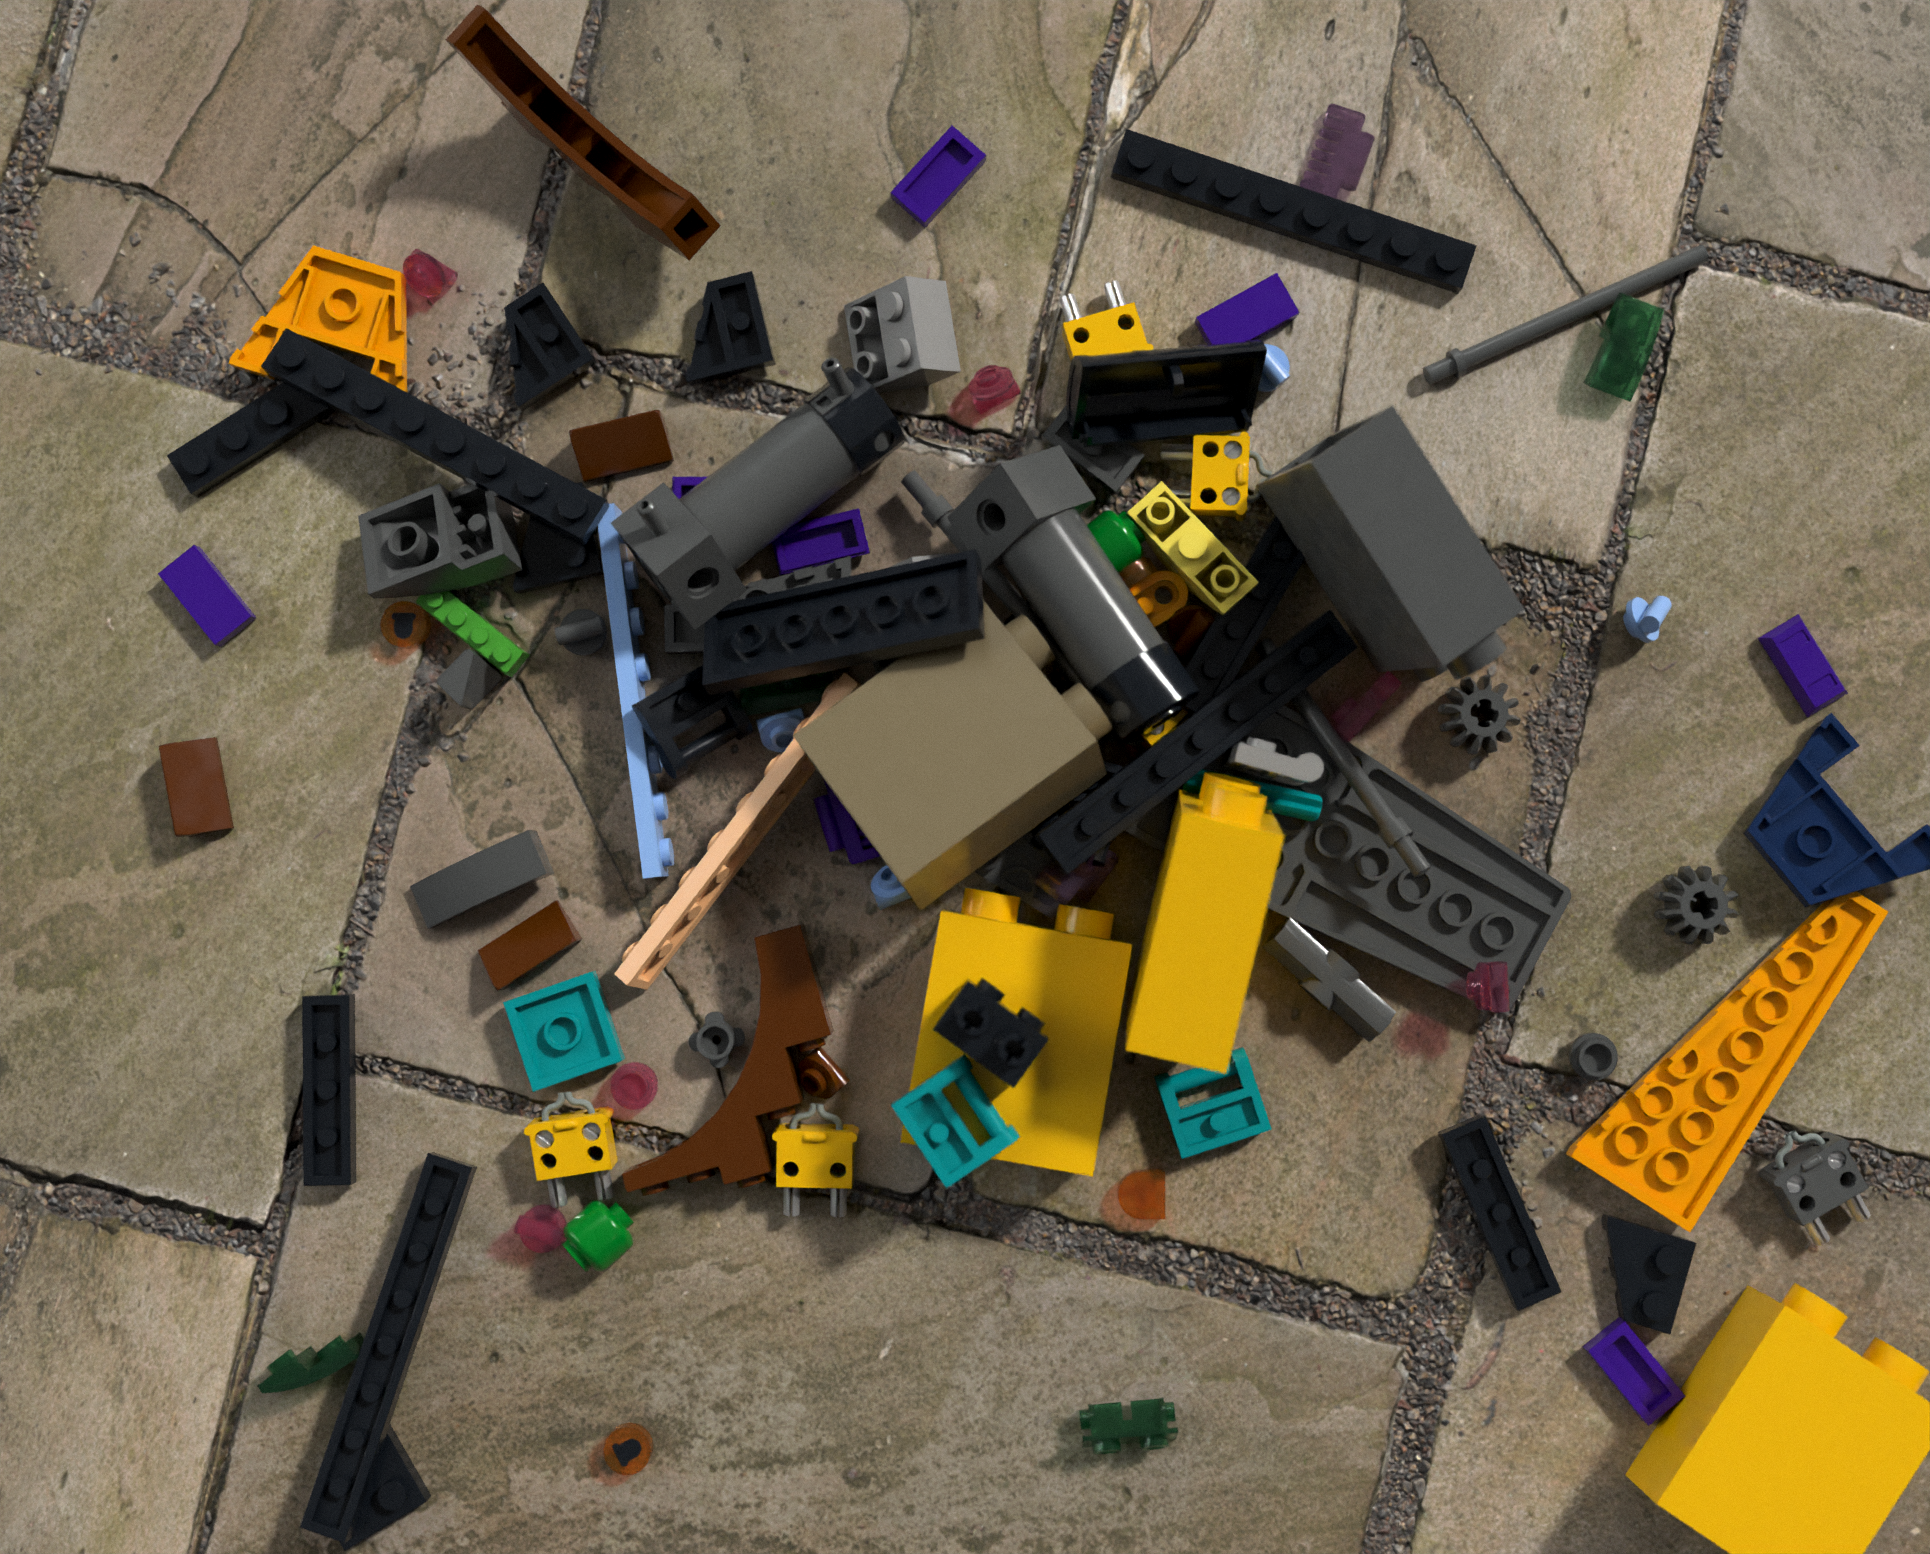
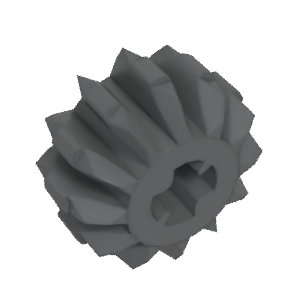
[1438,675,1521,755]
[1653,866,1739,944]

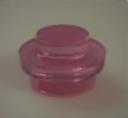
[610,1062,658,1110]

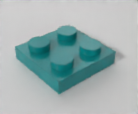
[503,971,625,1092]

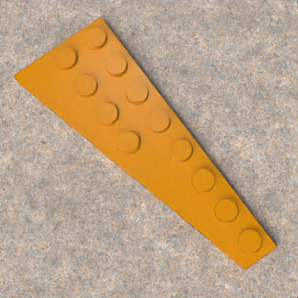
[1566,892,1888,1232]

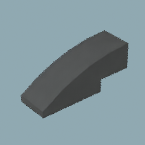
[410,830,554,929]

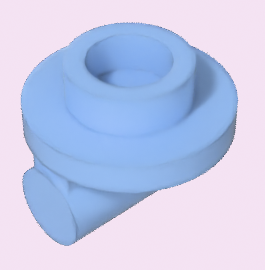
[1258,344,1290,392]
[1623,596,1672,643]
[757,708,805,752]
[871,865,911,910]

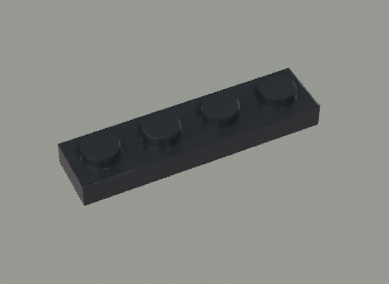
[167,383,335,497]
[302,994,356,1186]
[1438,1114,1562,1311]

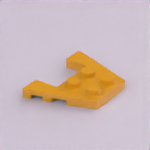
[228,245,407,392]

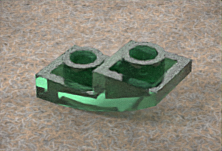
[1584,292,1664,402]
[257,1332,364,1394]

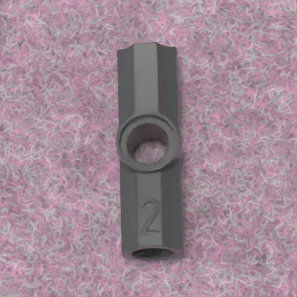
[1262,917,1396,1042]

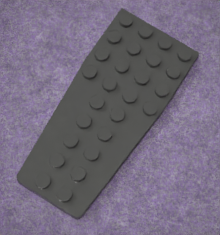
[1124,678,1571,1013]

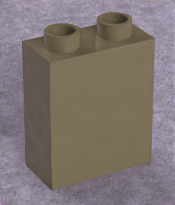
[793,600,1112,911]

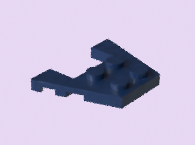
[1743,713,1930,908]

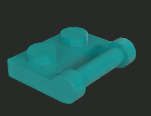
[1154,1047,1272,1159]
[891,1054,1020,1188]

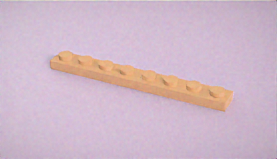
[614,672,862,990]

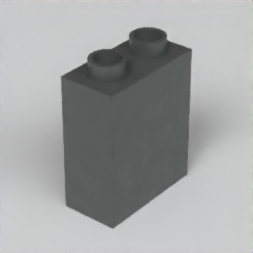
[1256,405,1525,682]

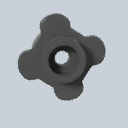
[689,1011,745,1068]

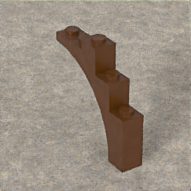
[446,4,721,261]
[622,924,834,1196]

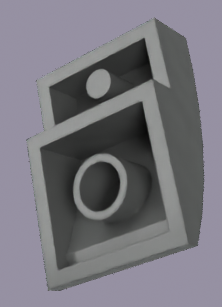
[358,483,522,599]

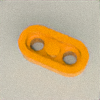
[1129,570,1188,628]

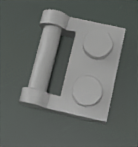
[1222,737,1324,786]

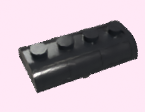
[1066,339,1267,447]

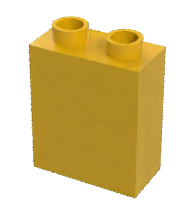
[1126,772,1284,1074]
[900,888,1132,1177]
[1625,1283,1930,1554]

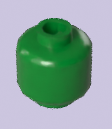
[1087,510,1146,575]
[561,1200,634,1273]

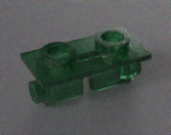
[1079,1398,1178,1455]

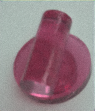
[403,248,458,298]
[968,365,1021,415]
[1466,961,1510,1012]
[514,1204,567,1253]

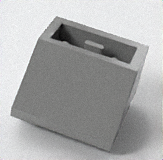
[844,276,961,393]

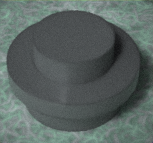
[1569,1033,1618,1081]

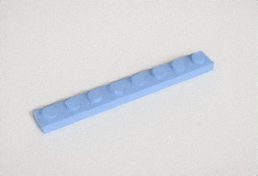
[598,503,674,879]

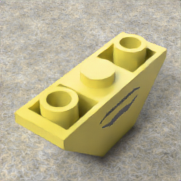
[1127,481,1259,616]

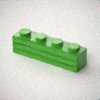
[416,591,530,677]

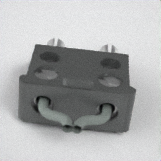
[1759,1130,1871,1246]

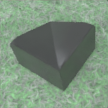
[436,649,502,710]

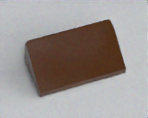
[569,410,674,482]
[159,737,234,837]
[478,900,582,991]

